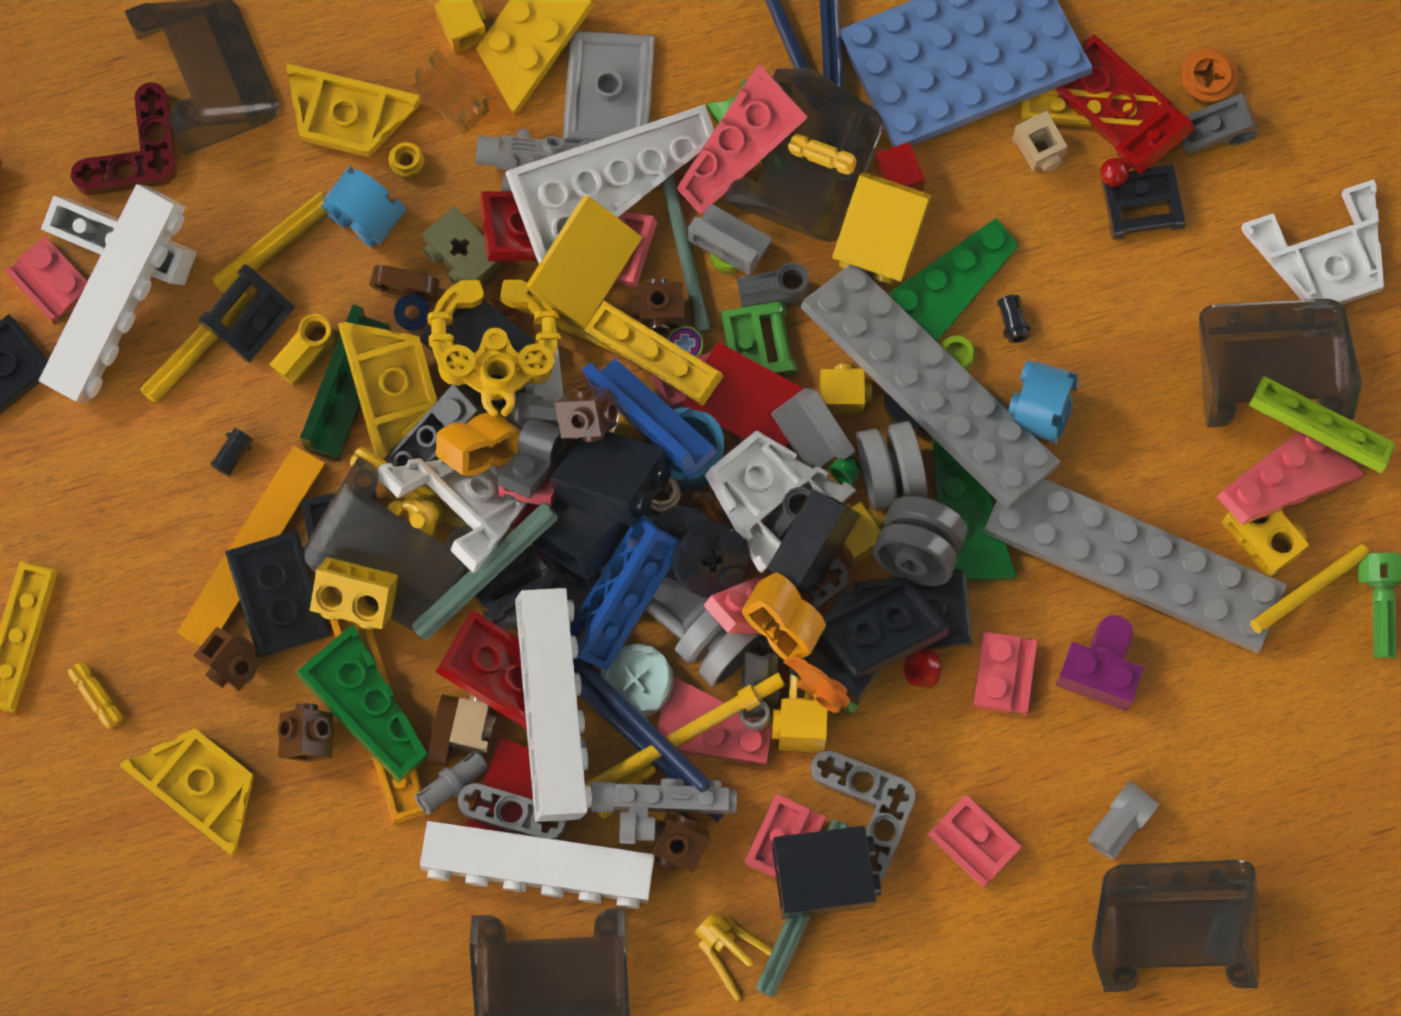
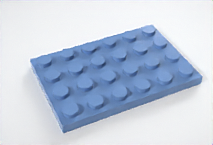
[841,0,1092,147]

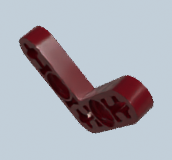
[70,82,177,195]

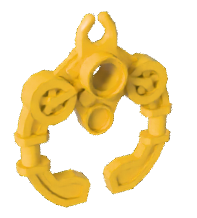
[428,280,561,417]

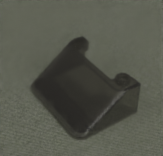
[125,0,279,155]
[724,68,882,242]
[1199,299,1362,428]
[304,456,473,631]
[1092,860,1260,992]
[469,908,630,1016]

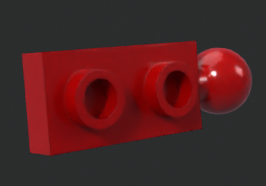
[1100,104,1195,187]

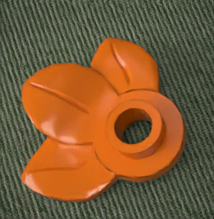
[783,657,850,713]

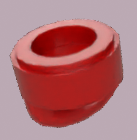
[904,649,941,688]

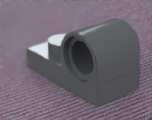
[1182,93,1259,155]
[498,417,569,499]

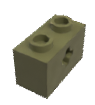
[422,206,505,288]

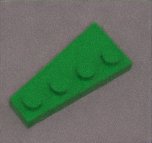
[888,218,1018,342]
[932,438,1016,582]
[297,624,427,783]

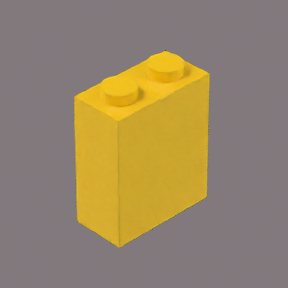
[832,172,932,284]

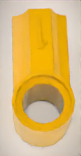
[269,314,336,387]

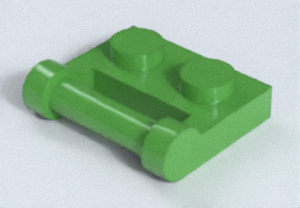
[721,301,799,377]

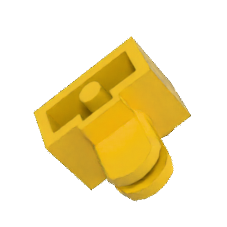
[772,667,828,753]

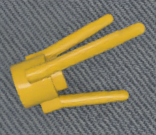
[695,912,790,1001]

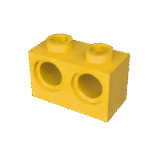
[1222,507,1309,578]
[310,557,399,629]

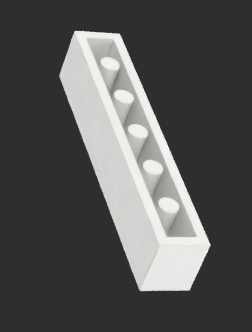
[38,184,186,402]
[515,588,592,822]
[420,821,655,909]

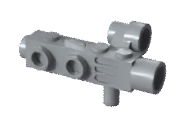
[475,129,594,191]
[591,778,737,844]

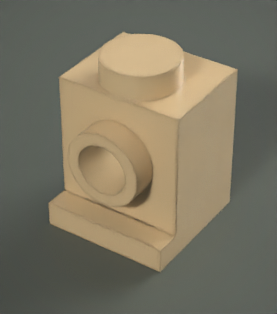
[1012,111,1068,173]
[449,695,496,756]

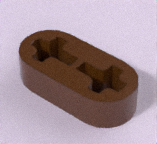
[369,265,440,301]
[427,694,460,767]

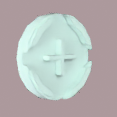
[600,643,674,718]

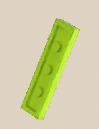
[1249,376,1396,474]

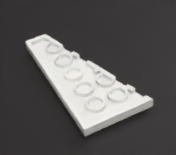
[505,105,714,264]

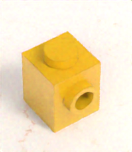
[435,0,487,54]
[819,364,872,415]
[841,502,882,567]

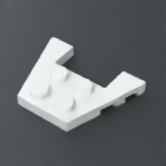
[1241,179,1384,314]
[705,430,856,574]
[376,458,529,573]

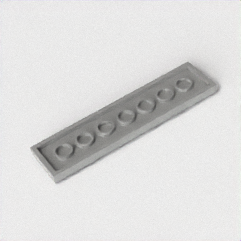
[800,264,1060,510]
[983,479,1287,653]

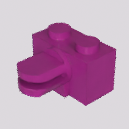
[1055,615,1144,711]

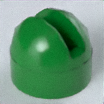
[829,455,861,486]

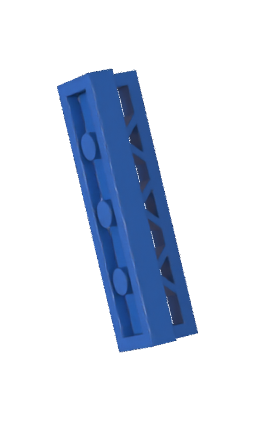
[582,358,717,478]
[570,515,681,671]

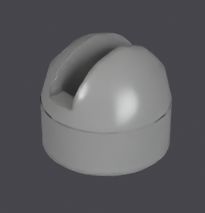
[739,699,771,731]

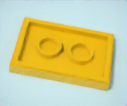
[525,195,643,328]

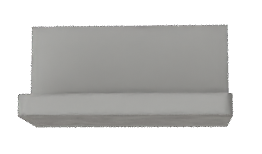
[688,204,771,276]
[771,388,855,469]

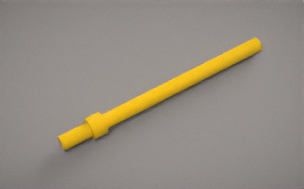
[585,673,786,788]

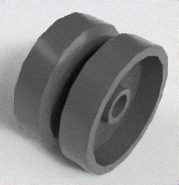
[873,496,968,586]

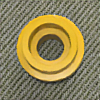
[388,142,425,178]

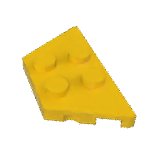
[476,0,594,115]
[286,63,421,158]
[338,322,437,459]
[119,728,255,857]

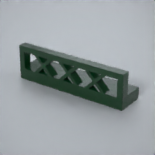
[300,305,391,461]

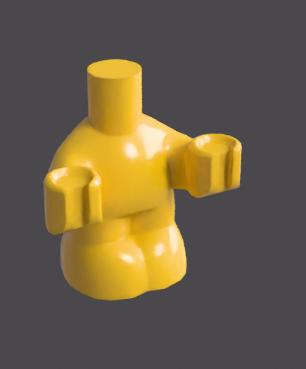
[387,494,446,552]

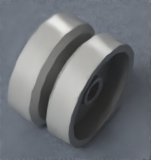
[856,421,927,511]
[675,610,766,688]

